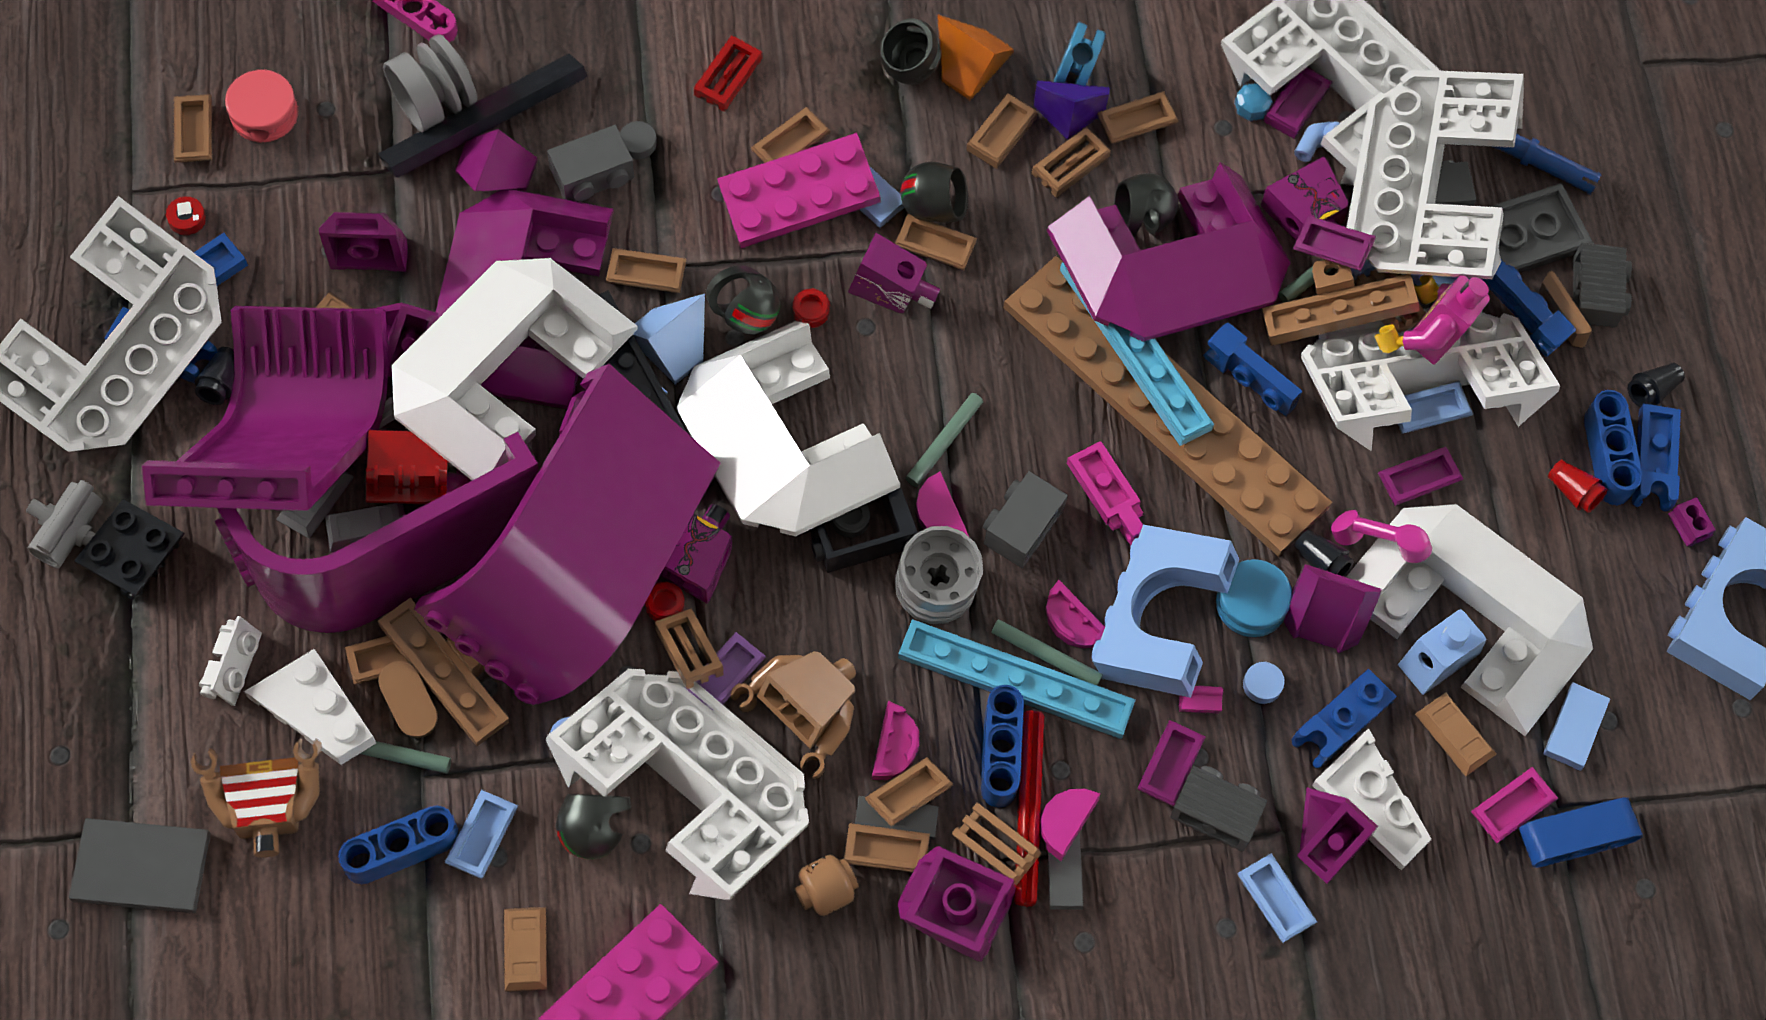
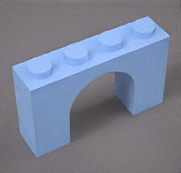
[1666,517,1766,700]
[1092,525,1239,698]

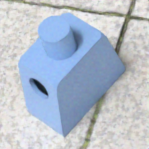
[1398,609,1487,695]

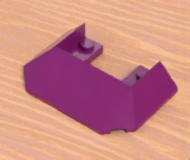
[1047,162,1290,342]
[435,189,614,409]

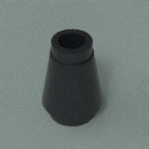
[195,346,235,405]
[1628,363,1685,407]
[1295,530,1354,577]

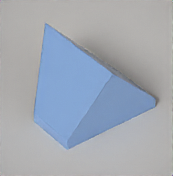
[633,293,705,385]

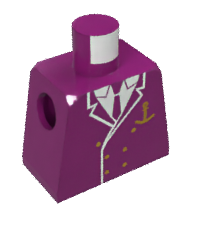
[848,233,940,313]

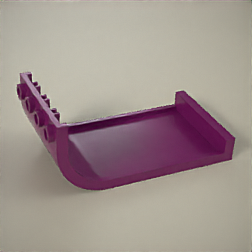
[142,306,388,511]
[413,364,721,705]
[214,431,539,633]

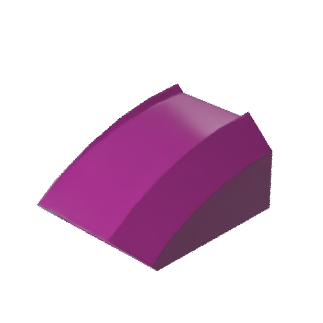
[319,211,408,272]
[1283,564,1382,653]
[898,846,1016,962]

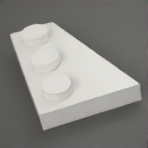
[244,649,376,765]
[1312,728,1431,870]

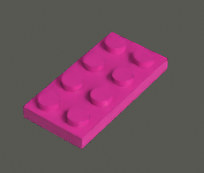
[717,133,881,248]
[538,904,718,1020]

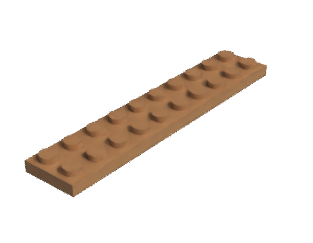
[1003,256,1332,557]

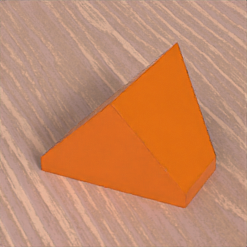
[938,15,1014,100]

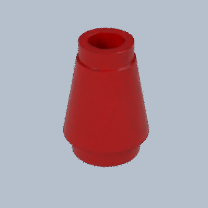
[1548,460,1608,513]

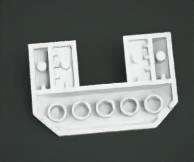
[1221,0,1440,186]
[1347,70,1524,279]
[0,196,222,452]
[392,258,638,480]
[1301,308,1560,451]
[676,321,900,536]
[1346,504,1593,736]
[546,669,809,900]

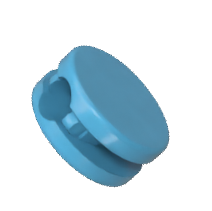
[1054,22,1106,86]
[1216,559,1292,637]

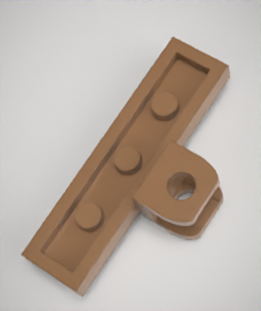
[1262,259,1420,346]
[378,597,509,746]

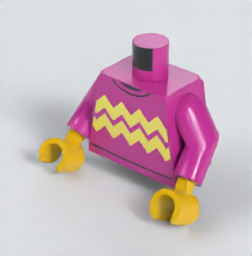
[1374,275,1490,365]

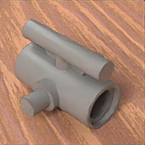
[26,480,103,568]

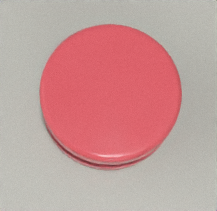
[225,70,298,142]

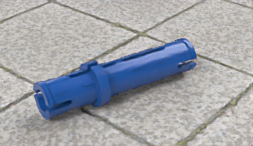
[1491,133,1601,195]

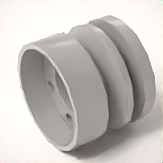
[383,34,478,132]
[895,526,983,624]

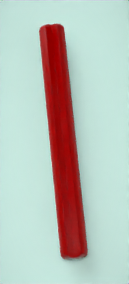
[1014,710,1044,907]

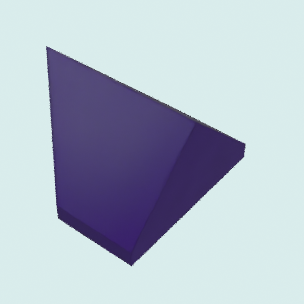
[1034,81,1110,140]

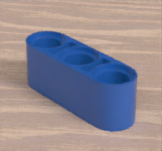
[1584,390,1642,506]
[981,684,1024,808]
[1519,797,1643,868]
[338,805,459,884]

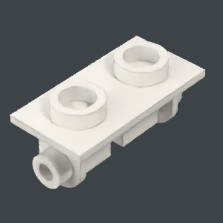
[199,616,262,706]

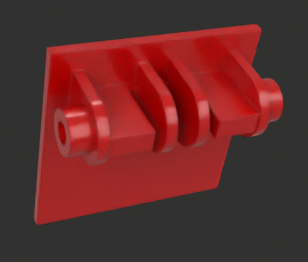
[366,430,447,504]

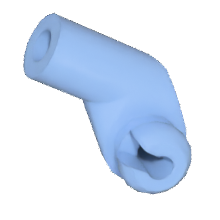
[1294,122,1340,162]

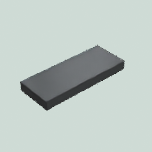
[855,796,939,839]
[1047,832,1083,910]

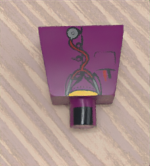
[1261,157,1349,241]
[659,504,732,604]

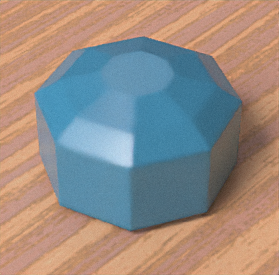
[1235,83,1272,121]

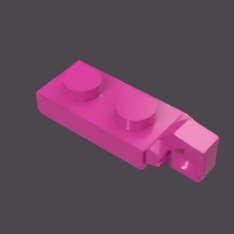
[1067,441,1143,546]

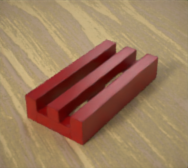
[693,35,762,112]

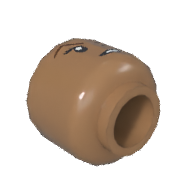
[794,855,859,916]

